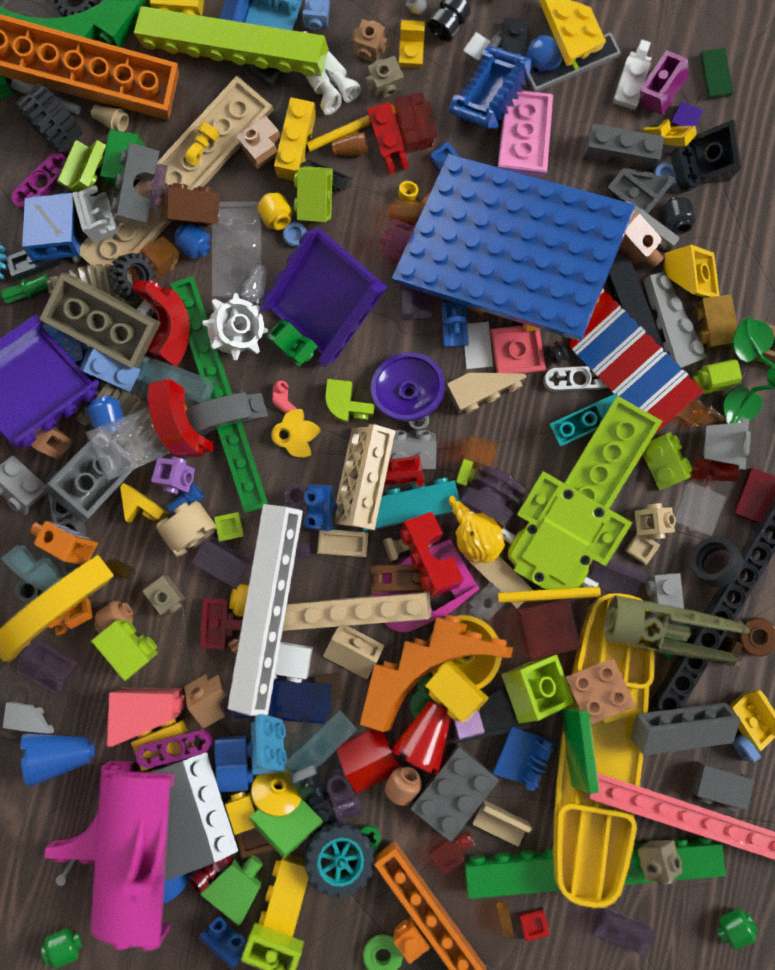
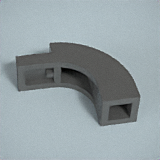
[186,392,268,436]

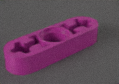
[12,153,67,211]
[136,729,212,768]

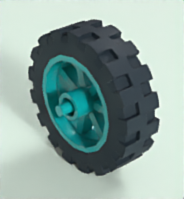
[304,822,375,898]

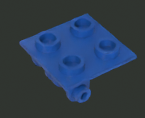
[493,726,555,791]

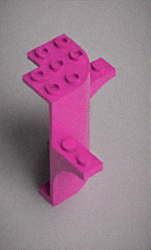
[45,761,175,951]

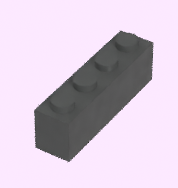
[631,703,740,756]

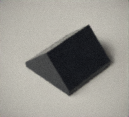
[689,119,742,184]

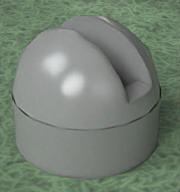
[406,0,427,15]
[409,416,429,430]

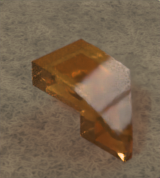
[675,399,725,426]

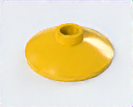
[251,769,302,817]

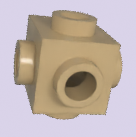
[635,503,676,539]

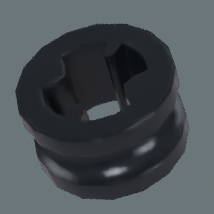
[546,341,569,366]

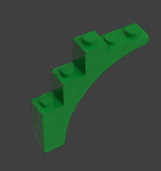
[0,0,151,47]

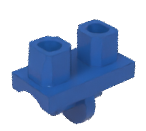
[441,302,469,347]
[305,484,337,531]
[199,917,247,970]

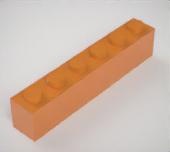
[374,841,487,970]

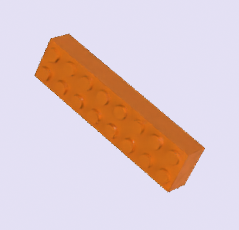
[0,14,179,121]

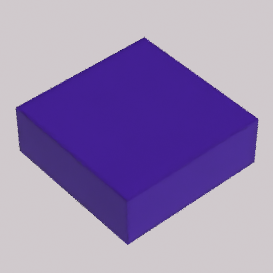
[670,101,703,127]

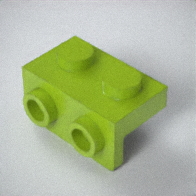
[57,140,106,192]
[643,432,692,490]

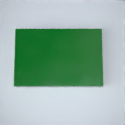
[562,707,599,794]

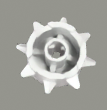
[203,293,268,360]

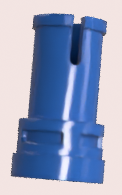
[166,482,204,516]

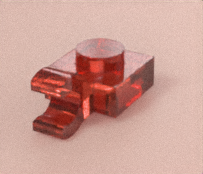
[691,459,740,482]
[429,831,475,876]

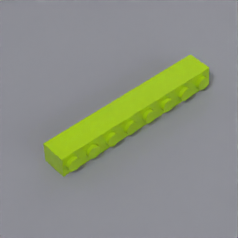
[134,6,329,76]

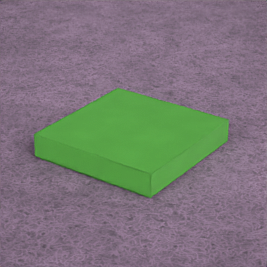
[249,799,323,858]

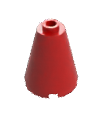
[392,701,451,775]

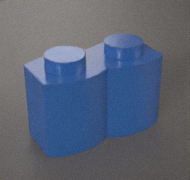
[215,735,255,792]

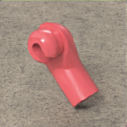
[272,380,297,414]

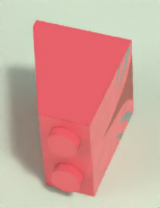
[107,687,186,746]

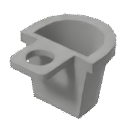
[703,419,751,469]

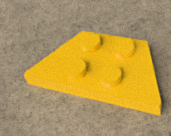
[539,0,606,66]

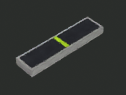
[527,32,621,92]

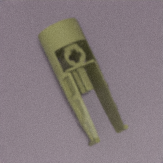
[604,595,750,666]

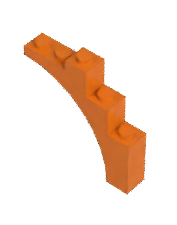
[360,614,513,732]

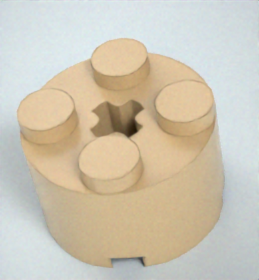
[156,501,218,557]

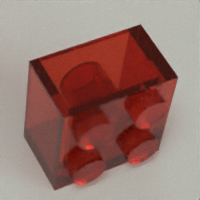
[516,599,581,660]

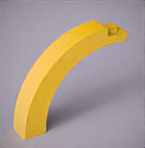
[0,555,114,663]

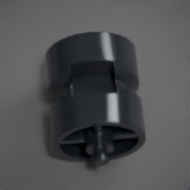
[427,0,471,42]

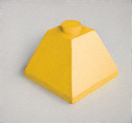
[664,245,719,298]

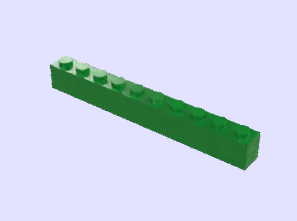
[464,835,726,899]

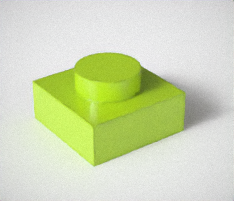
[455,459,476,487]
[214,512,245,542]

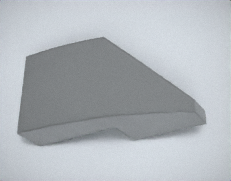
[3,702,54,733]

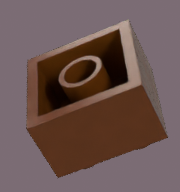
[161,183,219,225]

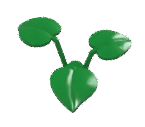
[723,317,775,424]

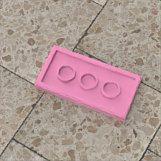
[498,91,553,178]

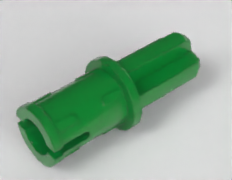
[1,274,49,304]

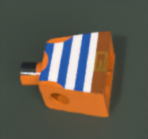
[31,521,98,565]

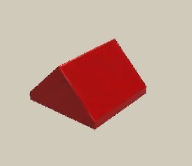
[335,729,400,793]

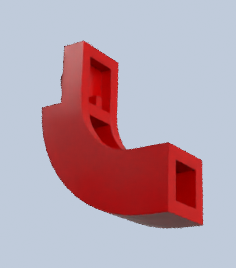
[131,280,190,367]
[148,378,213,457]

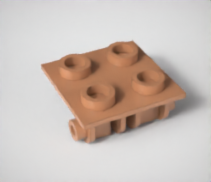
[566,658,636,725]

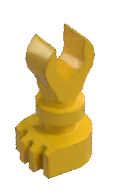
[184,121,220,166]

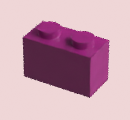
[640,50,689,115]

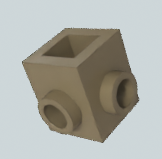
[366,56,404,99]
[638,840,682,885]

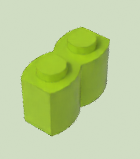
[691,359,742,395]

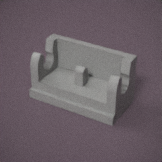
[72,186,119,244]

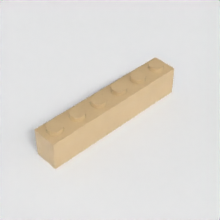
[282,591,431,631]

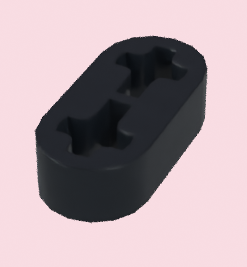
[671,145,701,192]

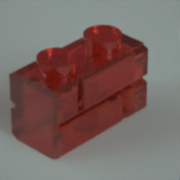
[395,92,437,153]

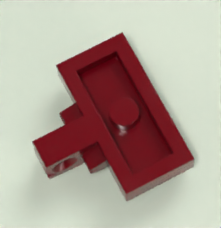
[200,598,243,650]

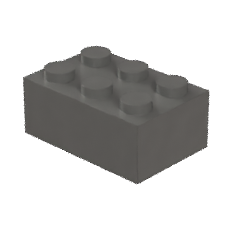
[43,430,139,523]
[410,742,499,842]

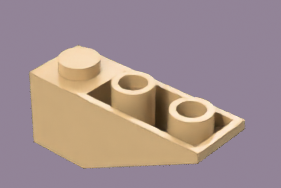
[446,373,526,414]

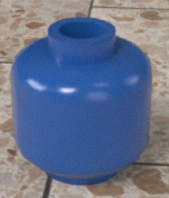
[174,223,211,260]
[87,395,124,433]

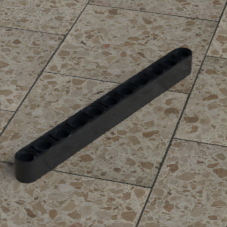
[653,496,775,711]

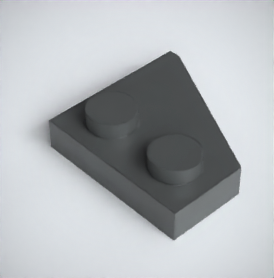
[607,168,676,214]

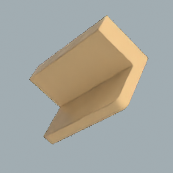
[323,626,385,679]
[472,800,532,847]

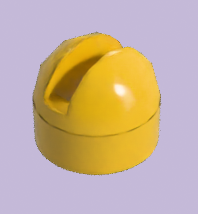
[398,181,418,203]

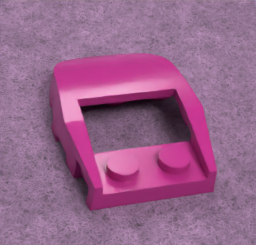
[371,539,479,633]

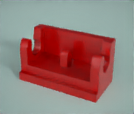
[384,456,424,487]

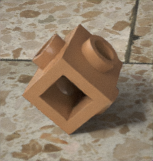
[351,19,388,62]

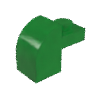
[265,319,318,367]

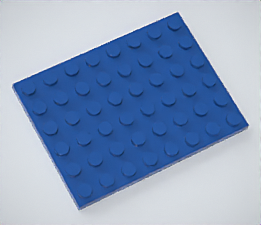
[392,154,635,341]

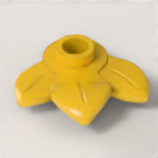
[271,409,321,457]

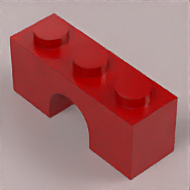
[400,511,464,598]

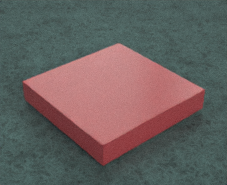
[490,325,546,374]

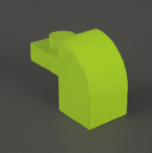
[326,379,375,424]

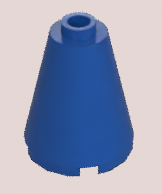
[21,734,95,787]

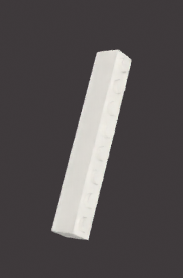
[228,504,303,715]

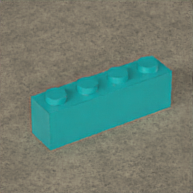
[363,478,460,532]

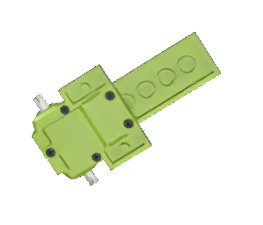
[502,396,662,590]

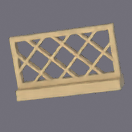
[333,424,395,530]

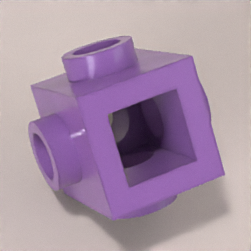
[151,457,195,495]

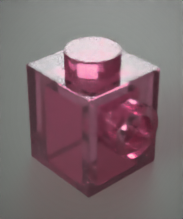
[380,219,415,261]

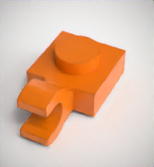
[48,598,93,636]

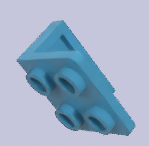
[251,714,287,775]

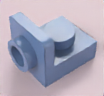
[302,0,330,30]

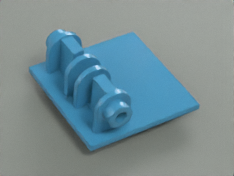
[245,0,302,30]

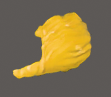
[449,496,505,563]

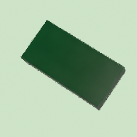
[699,48,733,100]

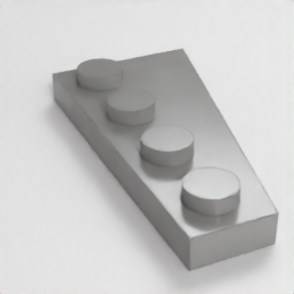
[643,271,707,368]

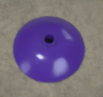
[371,352,445,421]

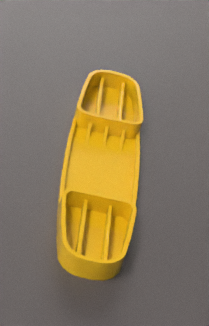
[553,593,654,908]

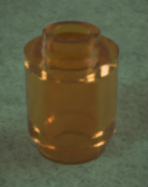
[389,199,424,225]

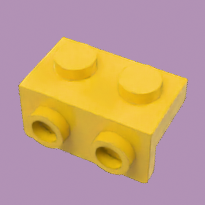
[729,689,775,752]

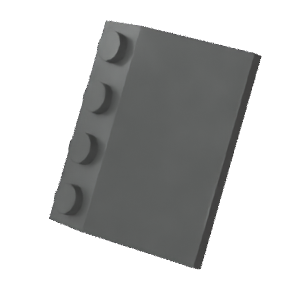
[147,752,238,882]

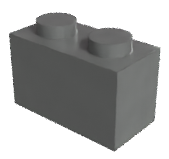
[690,761,754,812]

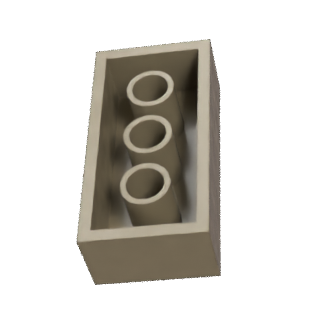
[40,273,161,368]

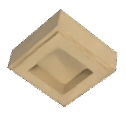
[624,533,660,565]

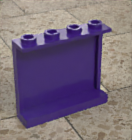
[259,228,388,367]
[0,314,99,451]

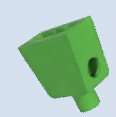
[201,855,263,925]

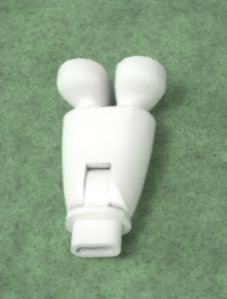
[304,31,361,115]

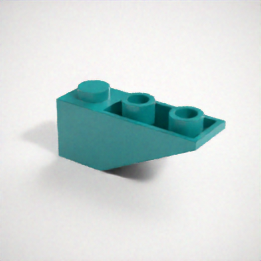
[549,393,618,447]

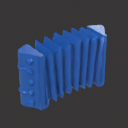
[449,45,531,129]

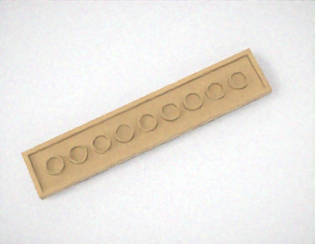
[80,76,273,267]

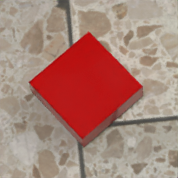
[518,907,550,942]

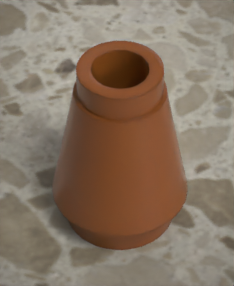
[332,131,368,156]

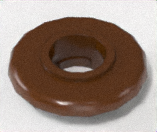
[739,617,775,657]

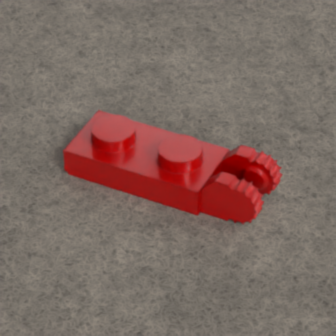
[367,102,409,175]

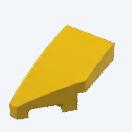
[642,119,697,146]

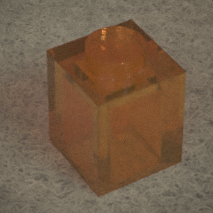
[140,236,180,279]
[459,435,499,470]

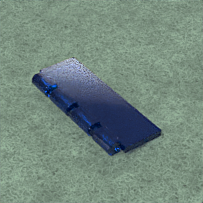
[232,677,332,724]

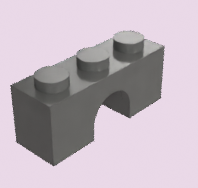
[583,124,664,172]
[111,142,160,228]

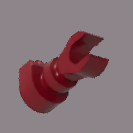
[187,855,233,894]

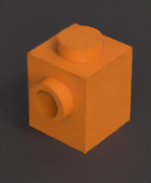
[394,917,430,964]

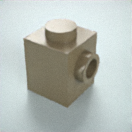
[143,575,186,615]

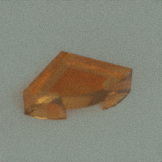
[496,901,513,938]

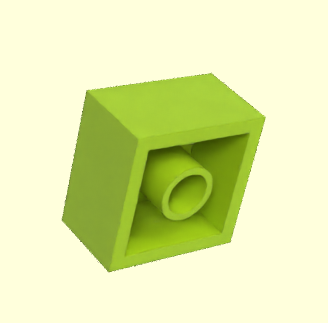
[501,654,574,723]

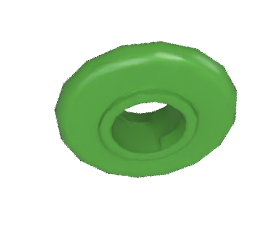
[362,934,403,970]

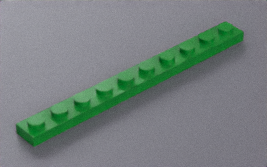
[170,276,269,514]

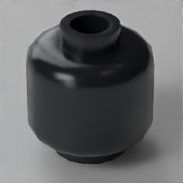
[661,197,696,235]

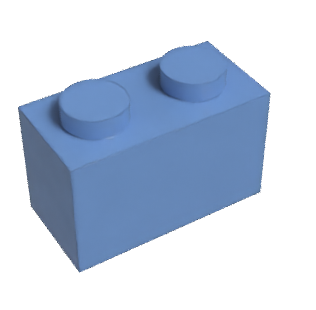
[80,346,141,392]

